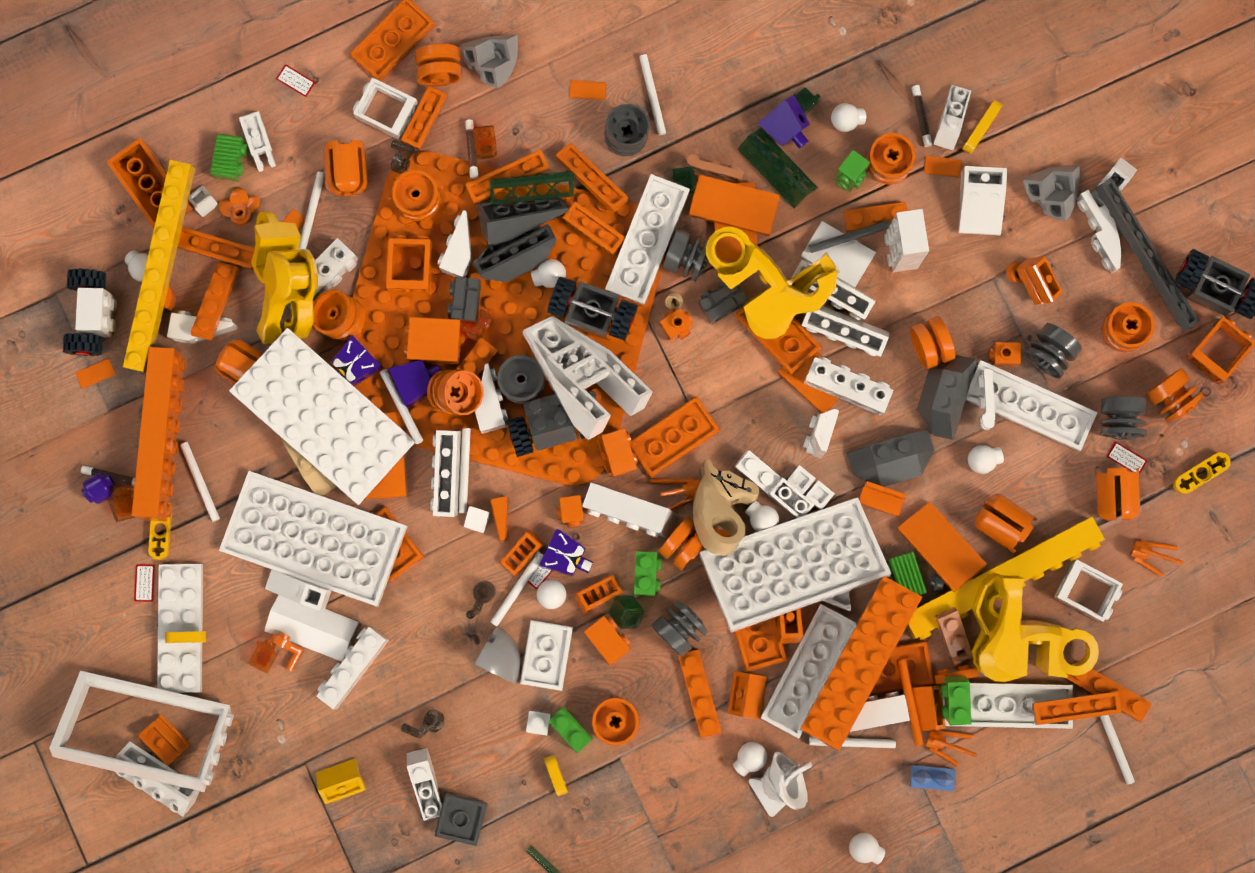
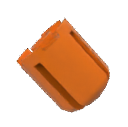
[323,140,368,197]
[216,340,263,385]
[1095,468,1140,521]
[975,494,1038,553]

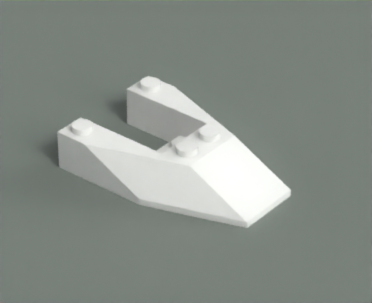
[523,316,653,440]

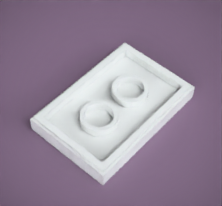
[800,221,876,288]
[520,620,573,691]

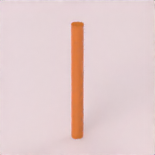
[897,659,924,747]

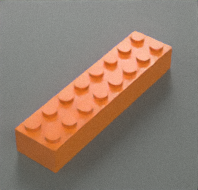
[131,347,187,522]
[799,576,922,751]

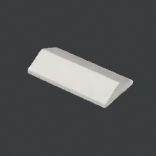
[264,595,359,662]

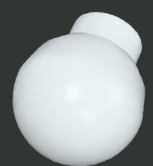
[831,103,866,132]
[125,250,148,282]
[531,259,566,288]
[968,445,1004,474]
[745,501,779,532]
[537,580,566,609]
[733,742,767,777]
[849,833,885,864]

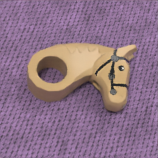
[693,459,759,556]

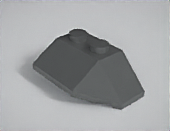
[473,225,557,282]
[917,356,977,440]
[847,430,934,487]

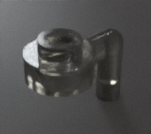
[391,140,415,174]
[466,581,496,619]
[401,709,444,738]

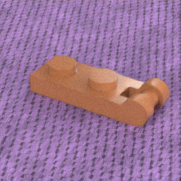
[687,154,744,183]
[935,607,973,668]

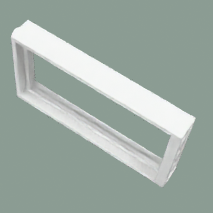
[49,671,234,792]

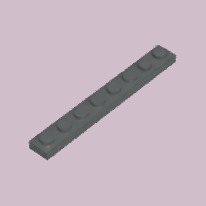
[1095,178,1199,332]

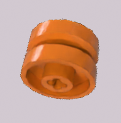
[414,44,463,86]
[867,133,916,185]
[392,170,441,222]
[313,290,365,342]
[1101,302,1155,353]
[909,316,955,370]
[658,517,704,571]
[592,697,640,746]

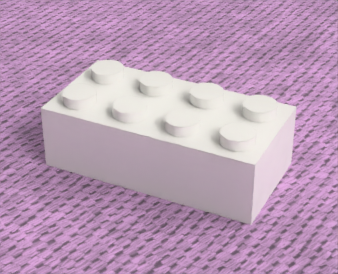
[884,209,929,272]

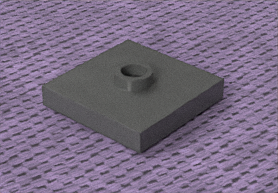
[435,793,487,846]

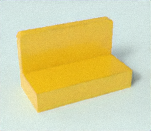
[316,759,366,805]

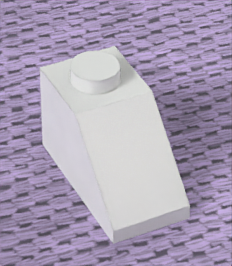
[1091,158,1137,206]

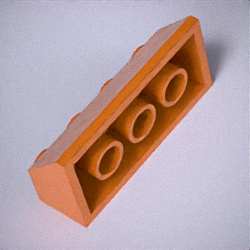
[106,137,194,228]

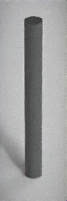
[809,220,890,253]

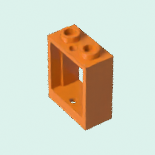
[386,235,433,293]
[1186,316,1255,385]

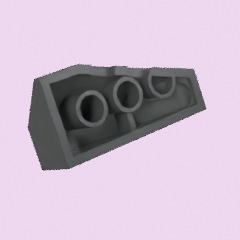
[476,198,568,245]

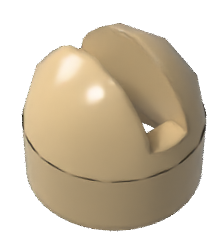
[665,292,683,310]

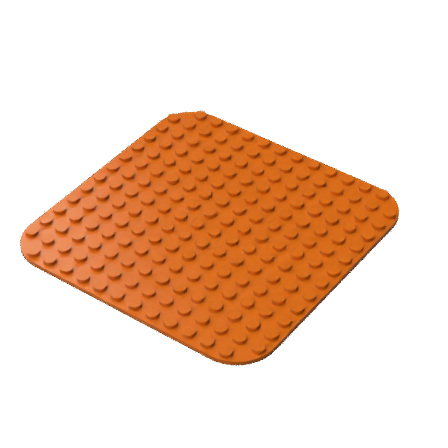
[333,152,667,486]

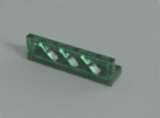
[738,128,818,208]
[488,171,574,205]

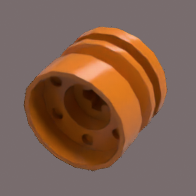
[1145,368,1204,423]
[427,369,484,415]

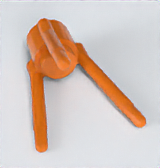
[649,478,700,511]
[1130,539,1184,577]
[925,729,977,766]

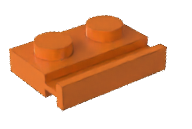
[138,714,191,767]

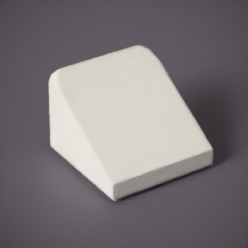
[188,185,218,217]
[464,506,491,533]

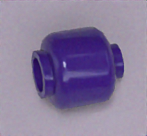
[81,472,115,504]

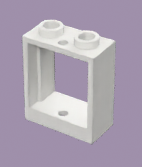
[353,78,419,141]
[1053,559,1123,622]

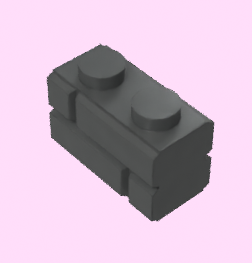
[447,277,481,324]
[699,282,748,325]

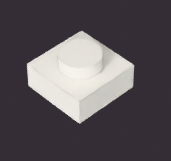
[787,465,816,494]
[805,480,835,510]
[526,711,551,736]

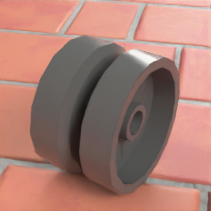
[497,355,546,405]

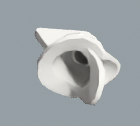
[749,752,813,817]

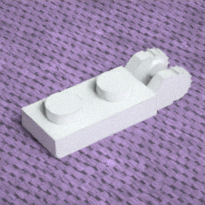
[239,111,276,172]
[978,369,995,431]

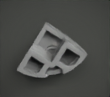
[460,34,518,88]
[1023,165,1080,221]
[475,626,521,684]

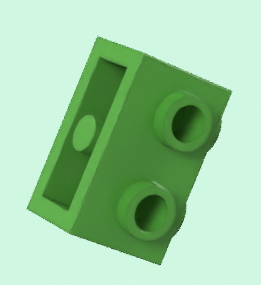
[834,150,870,192]
[634,551,661,596]
[941,676,972,726]

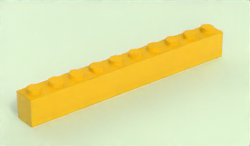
[123,160,195,372]
[907,517,1105,640]

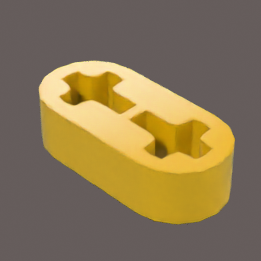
[165,631,206,643]
[544,754,568,797]

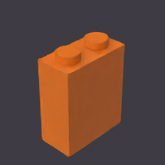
[404,317,462,365]

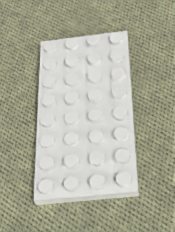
[229,328,415,505]
[219,471,408,607]
[699,497,891,633]

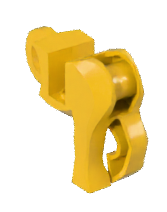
[251,211,318,344]
[706,226,840,339]
[972,572,1099,682]

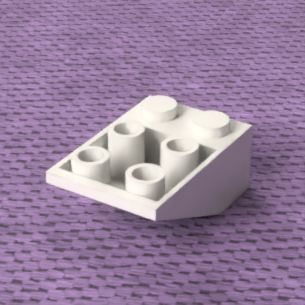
[958,166,1007,236]

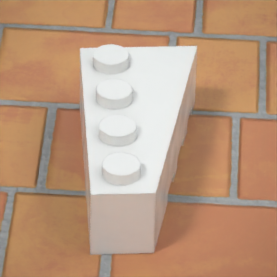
[582,483,678,539]

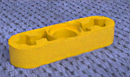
[962,99,1003,155]
[1173,452,1231,494]
[148,503,172,560]

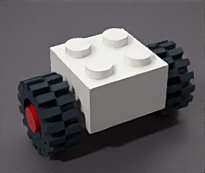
[63,268,117,356]

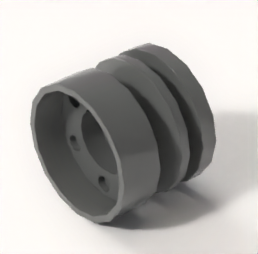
[604,104,650,157]
[663,228,709,282]
[1024,323,1082,379]
[1101,396,1147,440]
[651,600,708,657]

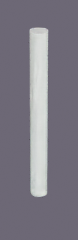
[639,54,666,135]
[298,172,325,250]
[380,369,423,444]
[458,428,471,513]
[180,442,220,522]
[490,551,544,626]
[1100,715,1135,785]
[809,737,896,748]

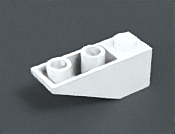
[933,85,971,150]
[438,210,472,278]
[167,311,238,344]
[475,364,509,434]
[265,569,332,611]
[406,748,442,821]

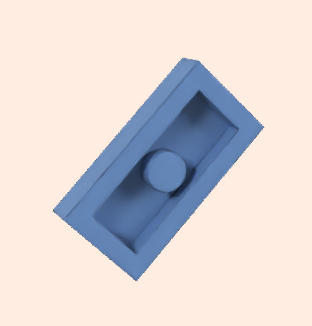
[910,765,956,791]

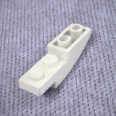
[1077,190,1121,274]
[734,450,815,518]

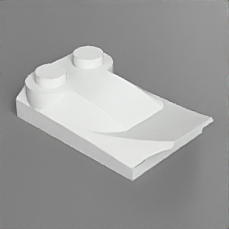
[803,409,839,459]

